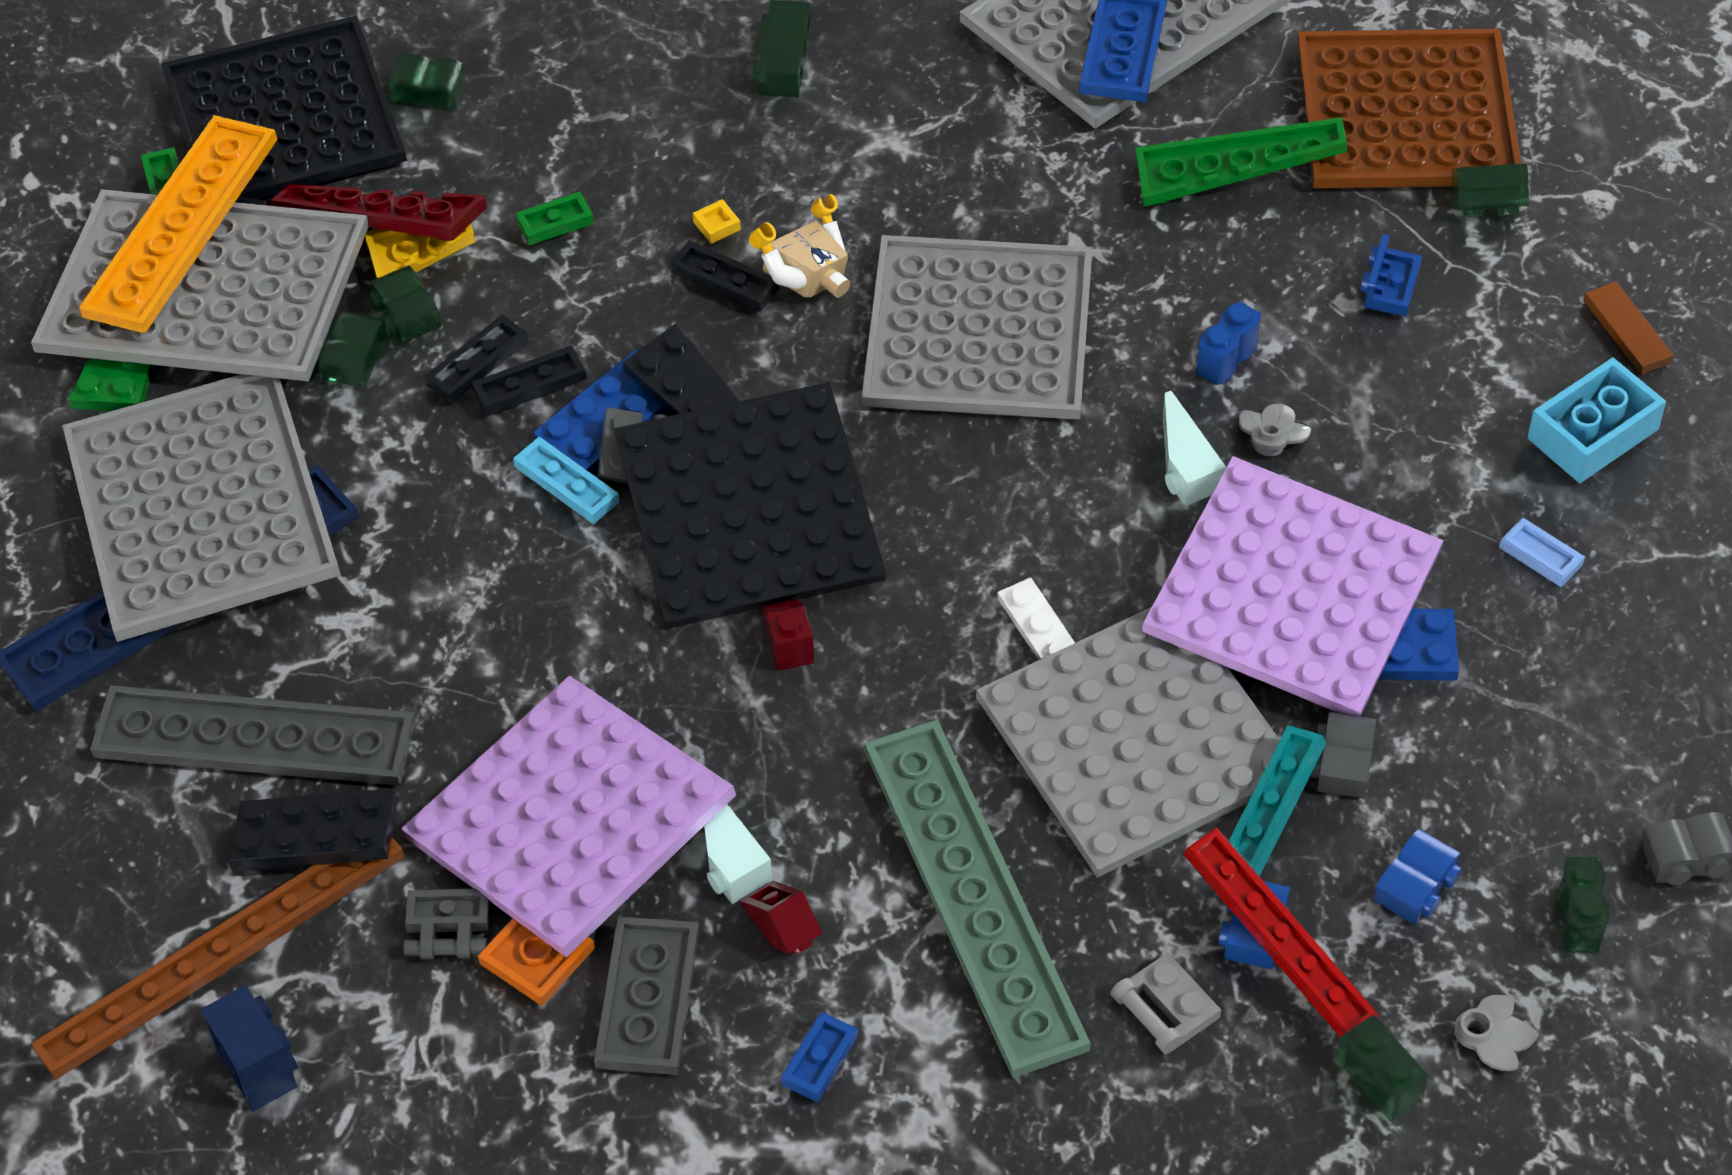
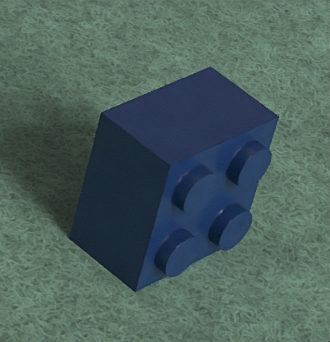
[201,985,298,1112]

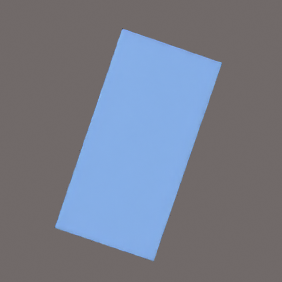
[1499,518,1585,587]

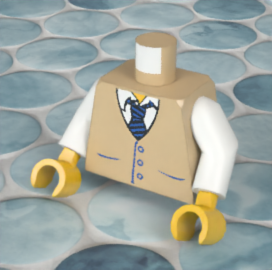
[749,194,850,298]

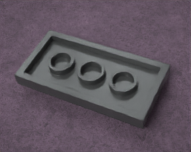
[594,916,700,1075]

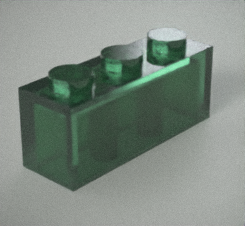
[753,0,811,98]

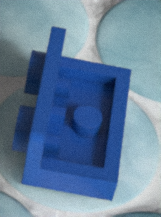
[1360,234,1422,316]

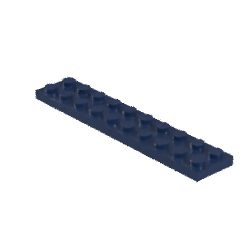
[0,465,359,712]

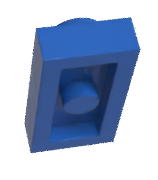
[781,1012,858,1103]

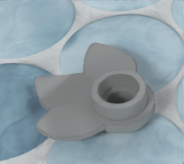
[1239,404,1311,456]
[1454,995,1539,1071]

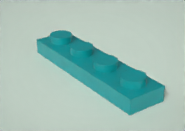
[1229,725,1327,877]

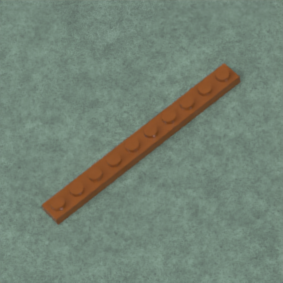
[31,837,405,1080]

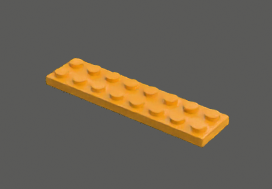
[79,115,278,334]

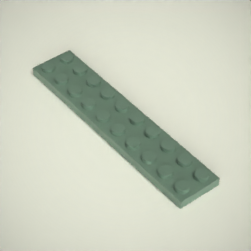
[864,719,1091,1078]

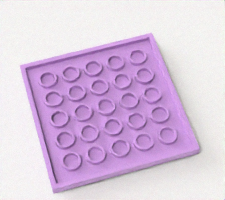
[1142,456,1444,717]
[401,676,736,957]

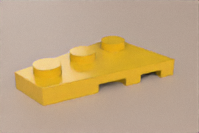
[365,224,475,291]

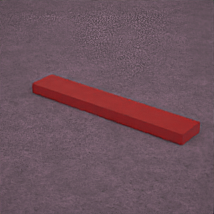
[1183,827,1379,1043]

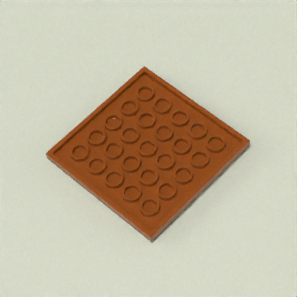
[1297,28,1524,188]

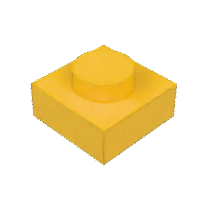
[693,199,741,244]

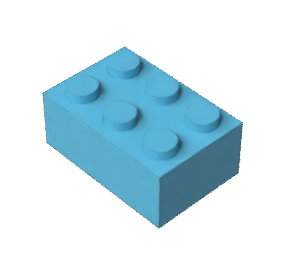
[1527,357,1666,483]

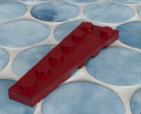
[270,184,487,241]

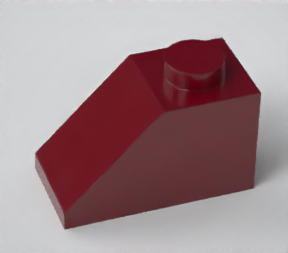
[760,599,814,671]
[739,880,823,954]

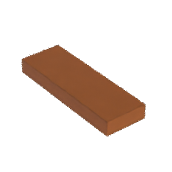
[1584,282,1674,375]

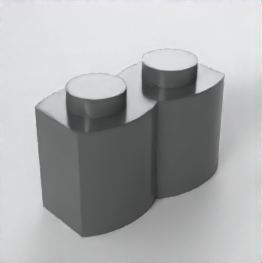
[1311,712,1376,799]
[1641,812,1732,885]

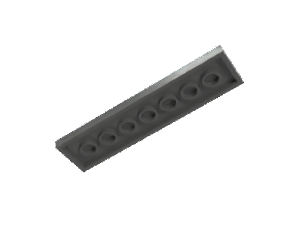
[90,685,416,786]

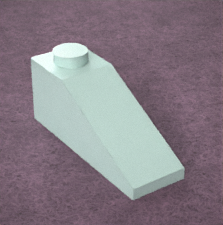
[1163,391,1226,506]
[704,804,773,904]

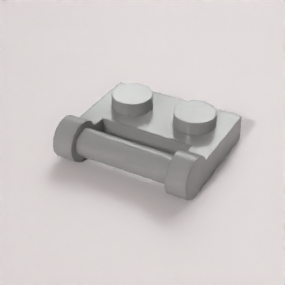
[1110,952,1221,1054]

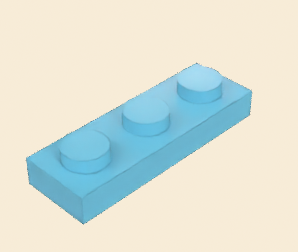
[513,437,619,524]

